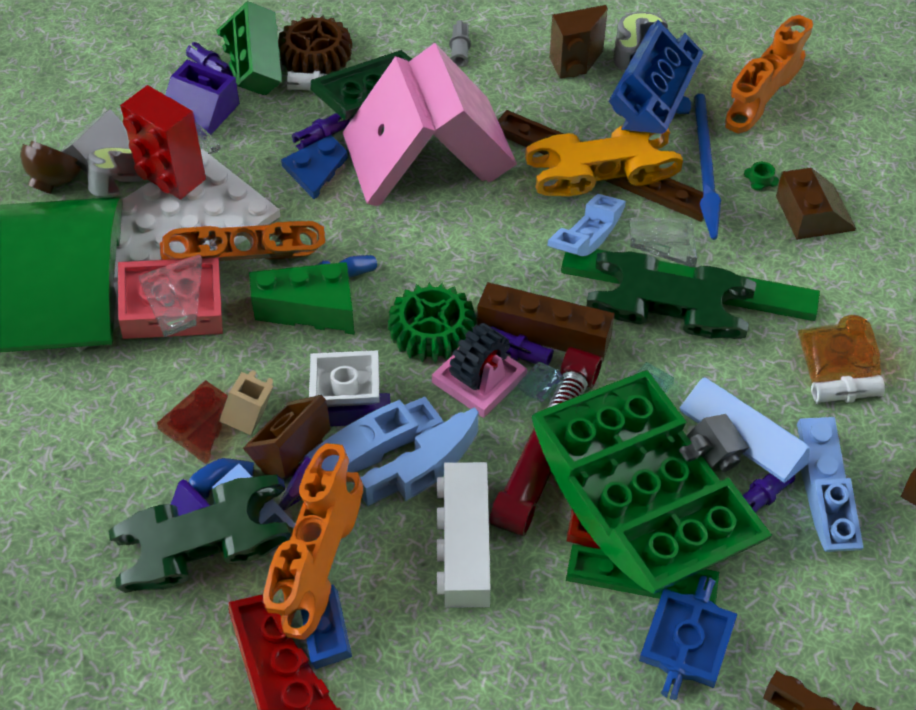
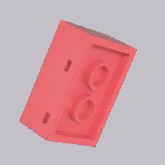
[118,258,223,339]

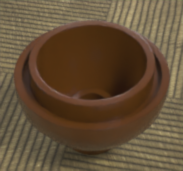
[20,141,82,194]

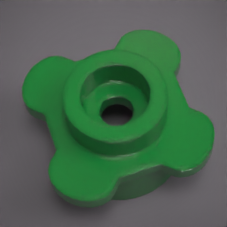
[744,161,779,191]

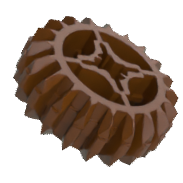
[278,15,353,74]

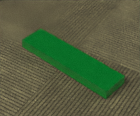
[566,544,720,605]

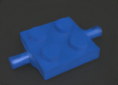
[639,576,737,700]

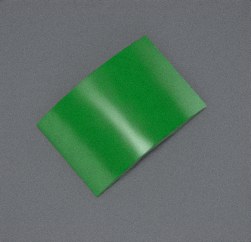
[0,197,123,353]
[531,370,772,594]

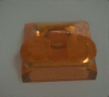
[798,315,881,383]

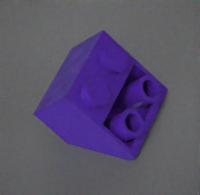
[165,59,240,139]

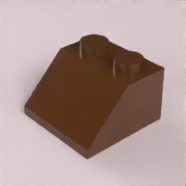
[549,5,608,79]
[776,167,856,240]
[243,395,331,479]

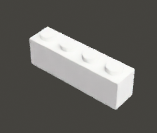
[437,462,490,608]

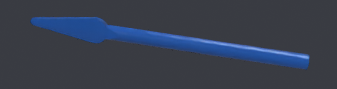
[694,93,721,240]

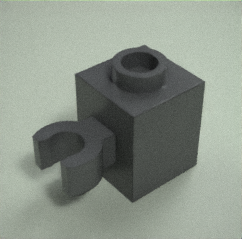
[679,414,749,472]

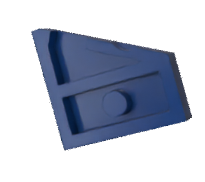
[281,135,348,199]

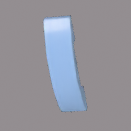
[547,194,626,256]

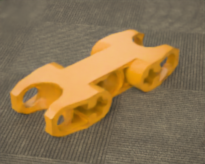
[525,126,683,197]

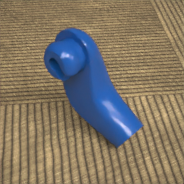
[317,255,377,278]
[189,458,254,499]

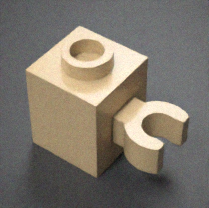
[220,370,273,435]

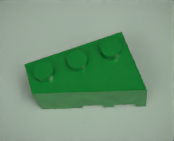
[216,1,282,95]
[249,262,355,335]

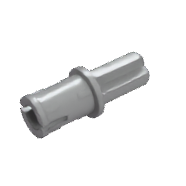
[449,20,471,67]

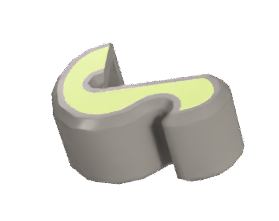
[613,12,668,70]
[87,147,142,199]

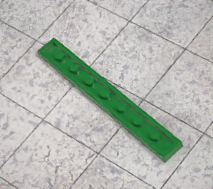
[561,249,820,321]

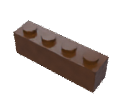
[477,282,615,361]

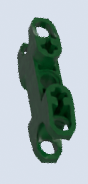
[587,251,756,339]
[109,475,293,593]

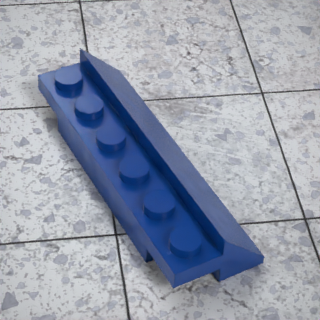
[608,20,704,134]

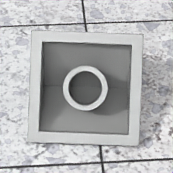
[61,109,129,173]

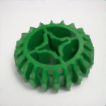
[388,282,477,364]

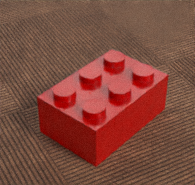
[120,85,206,200]

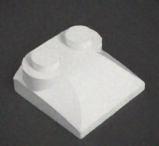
[309,350,380,407]

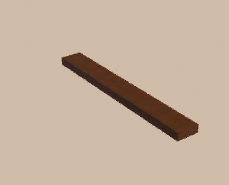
[498,110,704,222]

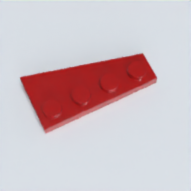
[228,594,341,710]

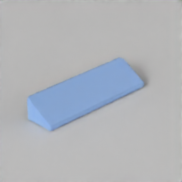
[680,377,810,483]

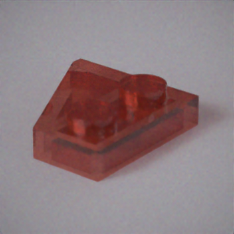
[157,380,228,464]

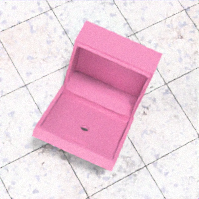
[342,43,517,206]

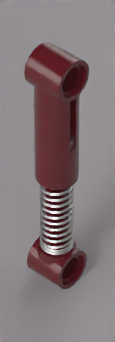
[489,346,603,536]

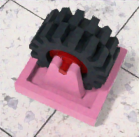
[432,323,527,418]

